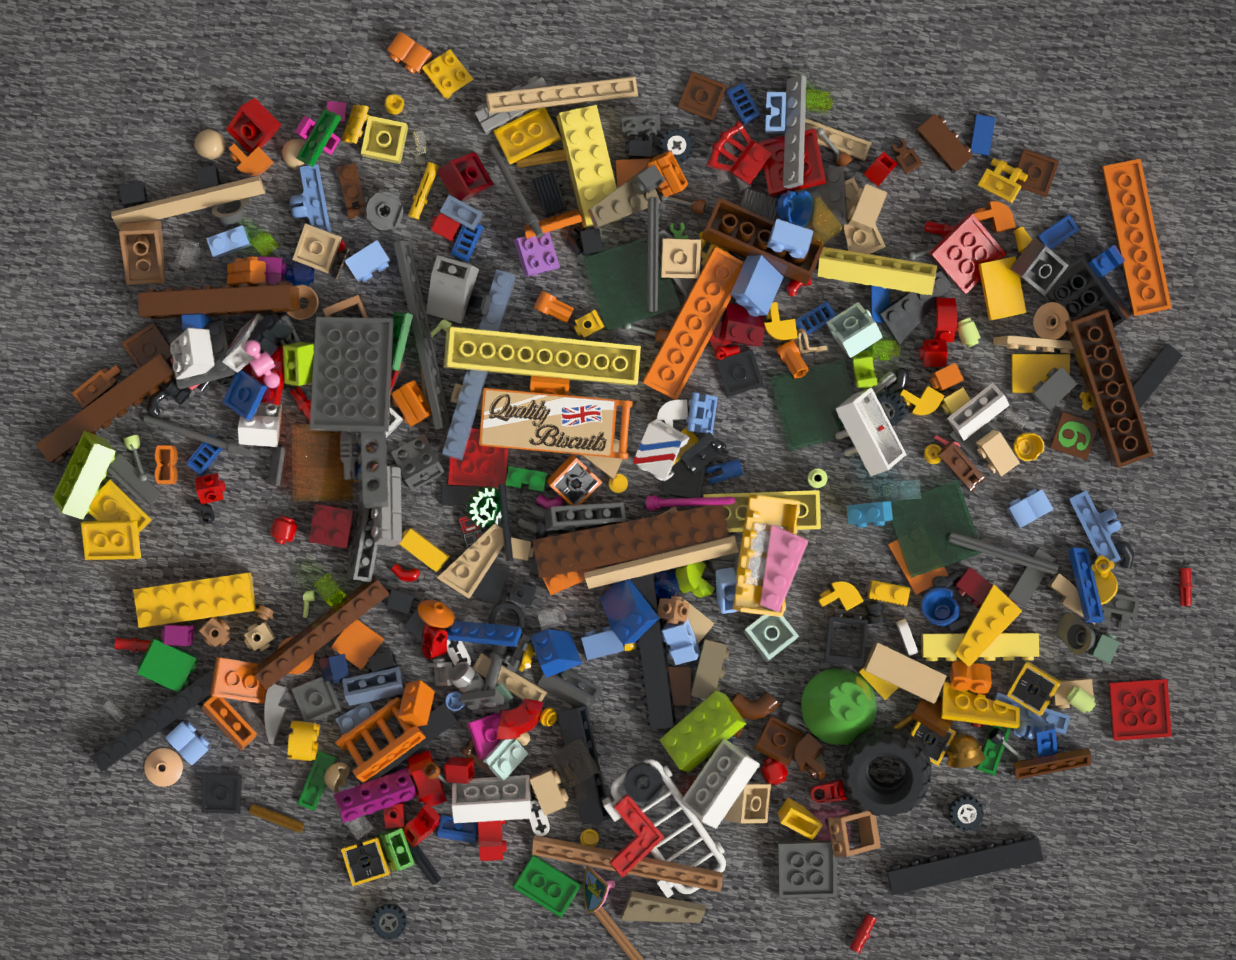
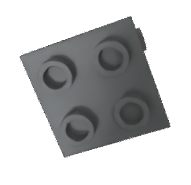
[621,113,661,139]

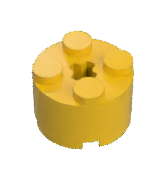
[288,720,320,761]

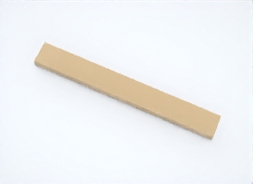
[485,77,638,114]
[111,176,265,229]
[584,536,739,589]

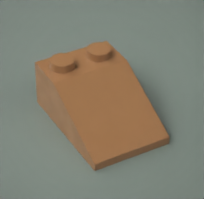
[119,221,165,285]

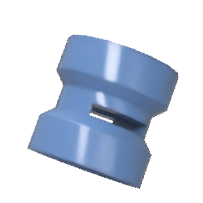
[445,691,465,711]

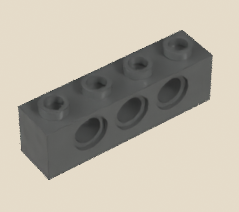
[357,431,388,508]
[346,502,378,582]
[544,502,626,531]

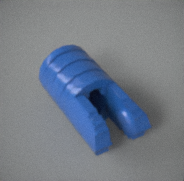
[706,459,743,484]

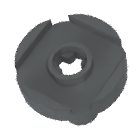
[364,192,403,230]

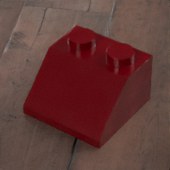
[437,152,494,202]
[719,303,765,347]

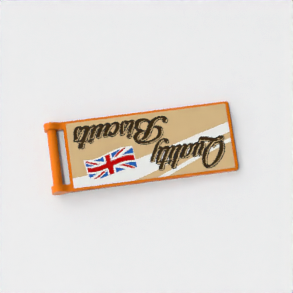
[479,388,633,459]

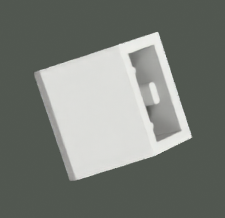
[170,328,214,379]
[238,403,282,447]

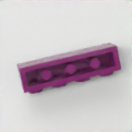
[334,768,416,823]

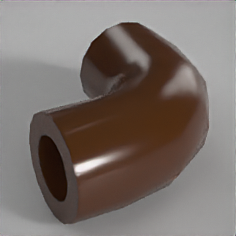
[730,691,780,720]

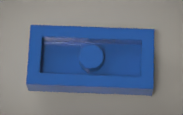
[1035,724,1057,757]

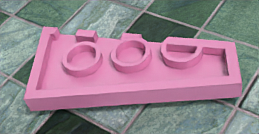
[760,525,809,612]

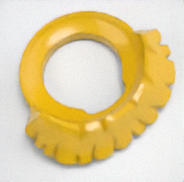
[518,643,536,672]

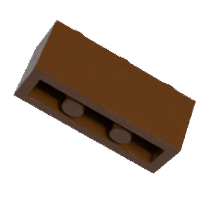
[915,114,973,174]

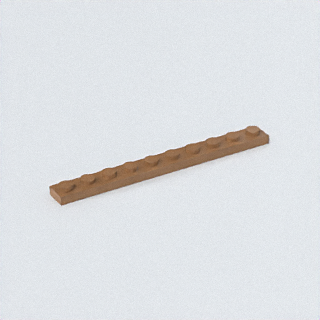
[532,835,724,892]

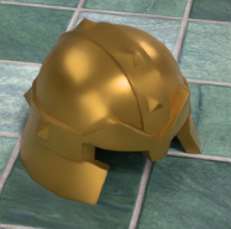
[946,732,985,768]

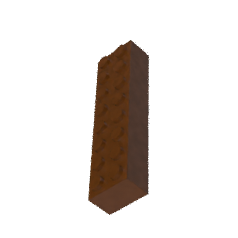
[138,282,300,319]
[1065,309,1154,468]

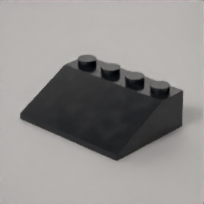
[1040,252,1132,332]

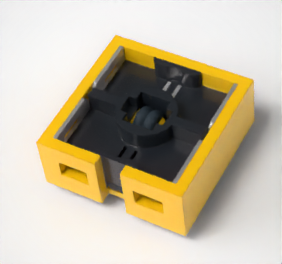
[1007,662,1062,716]
[910,720,956,766]
[341,836,391,886]

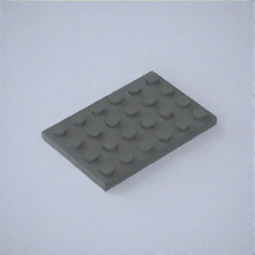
[310,317,394,432]

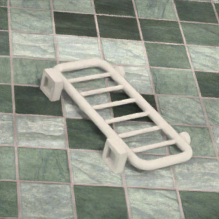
[602,759,726,898]

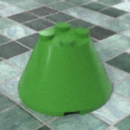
[801,668,877,745]

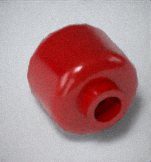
[270,515,298,545]
[760,757,788,786]

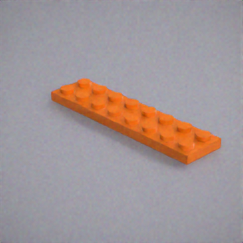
[1102,159,1172,317]
[642,246,744,400]

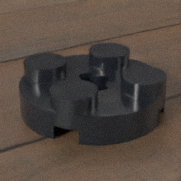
[623,762,663,802]

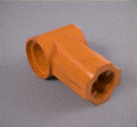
[533,291,574,323]
[775,339,809,378]

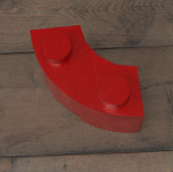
[497,698,543,740]
[406,750,448,807]
[478,820,507,861]

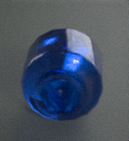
[286,262,314,287]
[655,571,680,599]

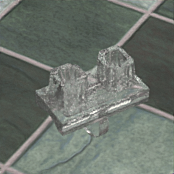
[338,813,374,840]

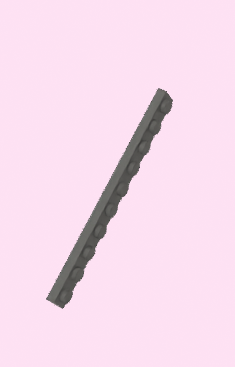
[394,241,451,430]

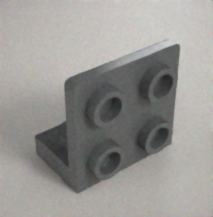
[391,434,445,491]

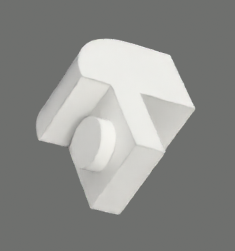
[657,400,688,428]

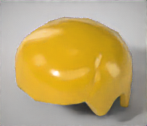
[1013,432,1044,461]

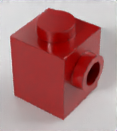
[864,151,898,186]
[430,213,461,242]
[919,339,948,367]
[443,757,475,784]
[383,802,406,829]

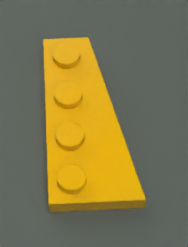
[954,584,1022,667]
[941,681,1020,729]

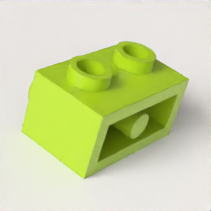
[283,342,314,386]

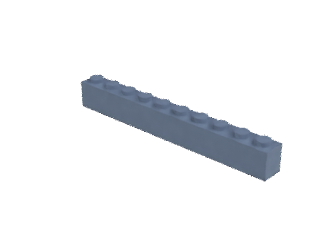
[442,269,516,461]

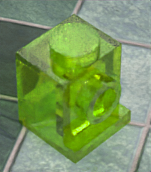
[250,231,280,257]
[871,340,900,361]

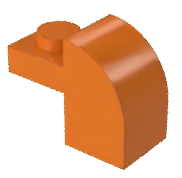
[229,144,274,176]
[973,201,1016,234]

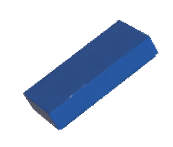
[970,115,995,156]
[1037,214,1080,250]

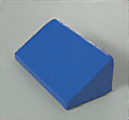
[870,285,890,323]
[437,814,478,843]

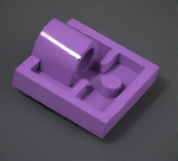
[514,232,560,277]

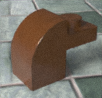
[795,733,826,781]

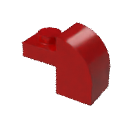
[934,298,957,343]
[403,803,440,847]

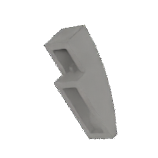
[264,683,287,745]

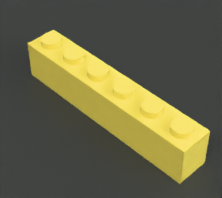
[818,247,937,295]
[921,633,1039,661]

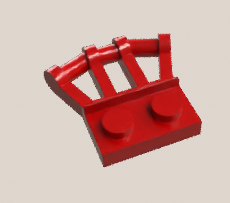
[706,120,772,186]

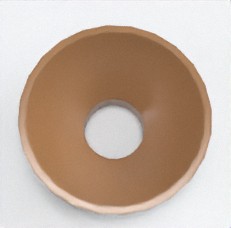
[287,285,319,320]

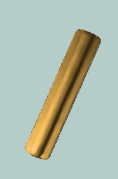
[516,149,567,168]
[249,804,304,833]

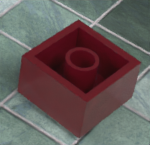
[309,504,355,548]

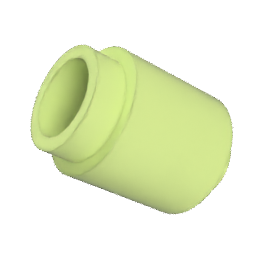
[957,318,981,348]
[807,469,827,488]
[1066,686,1096,713]

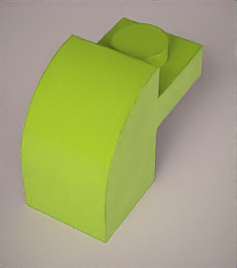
[851,350,877,389]
[675,561,715,598]

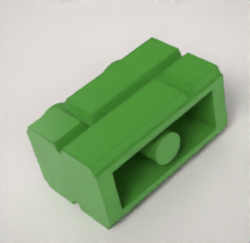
[379,828,415,872]

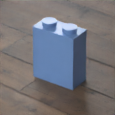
[730,255,783,317]

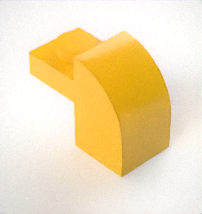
[764,302,797,341]
[899,386,944,416]
[817,581,864,611]

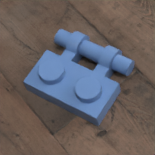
[686,392,718,435]

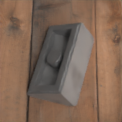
[268,447,287,486]

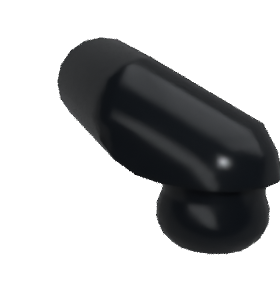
[567,226,584,255]
[888,367,909,393]
[146,389,167,417]
[191,499,215,524]
[1116,541,1134,569]
[932,570,961,589]

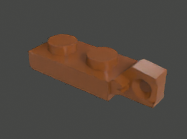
[71,365,123,409]

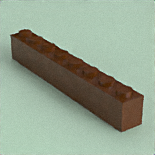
[36,354,175,464]
[252,575,389,690]

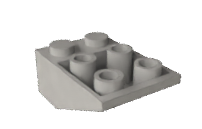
[426,255,479,324]

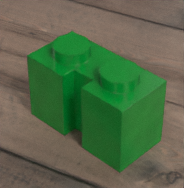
[506,466,547,492]

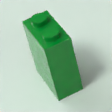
[136,636,198,693]

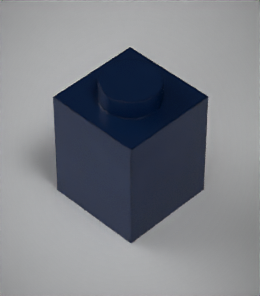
[319,654,350,684]

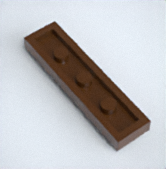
[1014,748,1091,780]

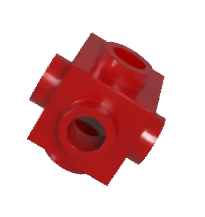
[195,473,226,504]

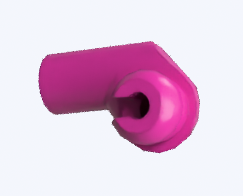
[535,494,565,510]

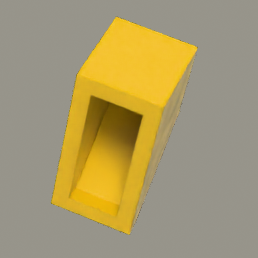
[777,798,823,840]

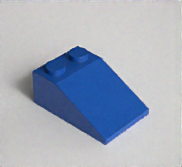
[600,579,659,645]

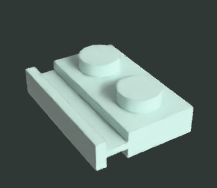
[483,739,528,781]

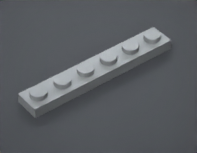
[783,75,807,189]

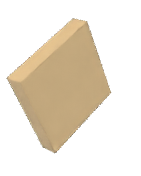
[292,223,342,273]
[660,238,701,278]

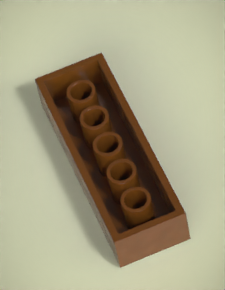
[701,197,825,285]

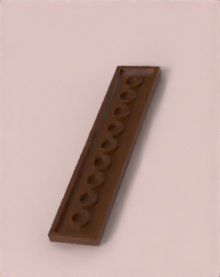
[532,505,729,578]

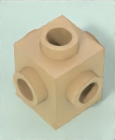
[244,622,276,652]

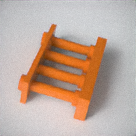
[335,697,426,783]

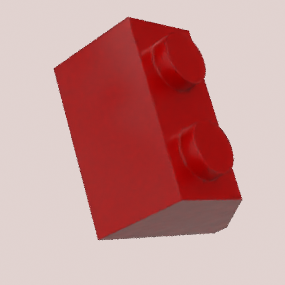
[226,98,282,154]

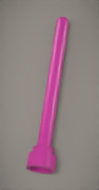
[646,496,735,511]

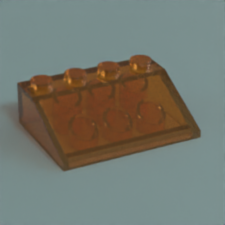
[291,424,353,502]

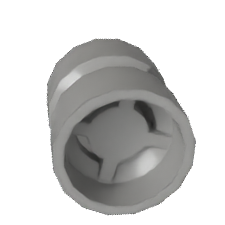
[448,662,484,694]

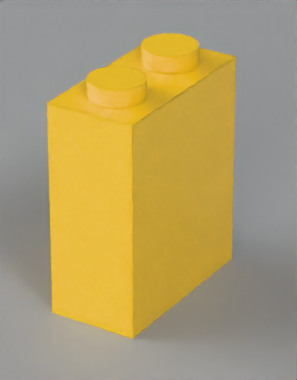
[399,528,450,572]

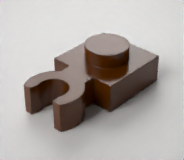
[892,139,922,175]

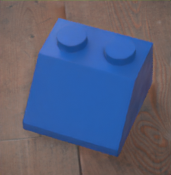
[530,629,582,678]

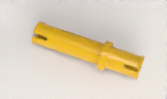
[408,162,440,220]

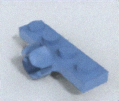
[290,164,331,233]
[1069,490,1121,567]
[994,693,1070,740]

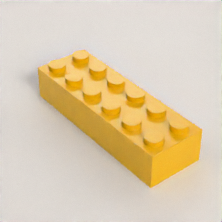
[133,572,256,628]

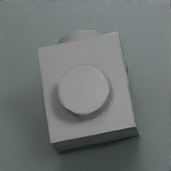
[426,658,453,686]

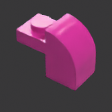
[295,116,340,155]

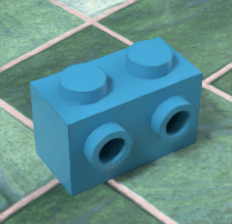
[847,501,893,528]

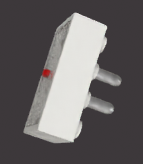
[835,387,907,476]

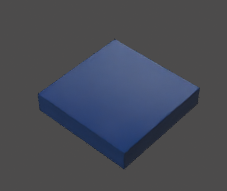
[222,369,267,421]

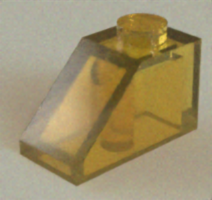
[811,196,843,244]

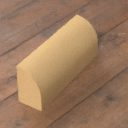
[864,643,947,704]

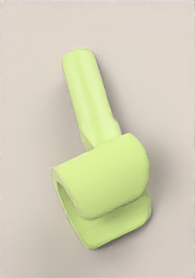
[431,319,452,337]
[303,591,315,618]

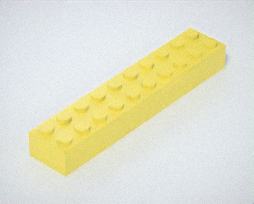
[444,327,641,386]

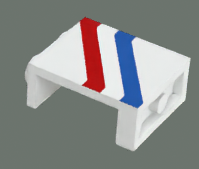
[222,314,264,373]
[633,419,689,481]

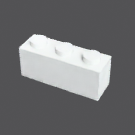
[947,383,1009,441]

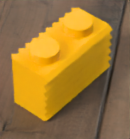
[867,580,910,606]

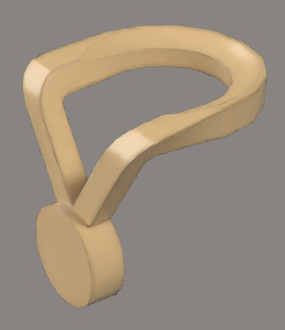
[796,329,828,354]

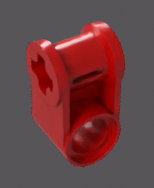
[422,624,448,660]
[809,780,847,803]

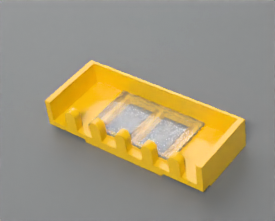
[733,494,800,617]

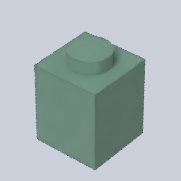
[1090,632,1120,663]

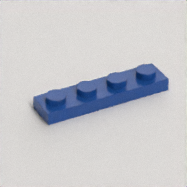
[1068,548,1104,623]
[446,620,522,647]

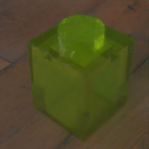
[805,89,833,114]
[313,573,346,606]

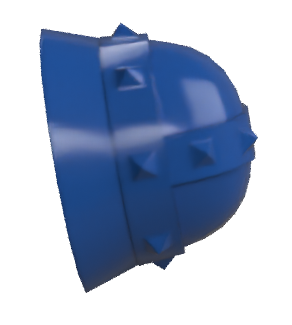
[776,190,814,228]
[921,588,959,626]

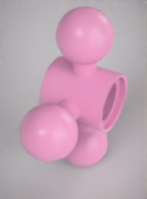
[244,340,280,388]

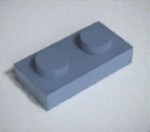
[440,195,483,231]
[335,702,376,734]

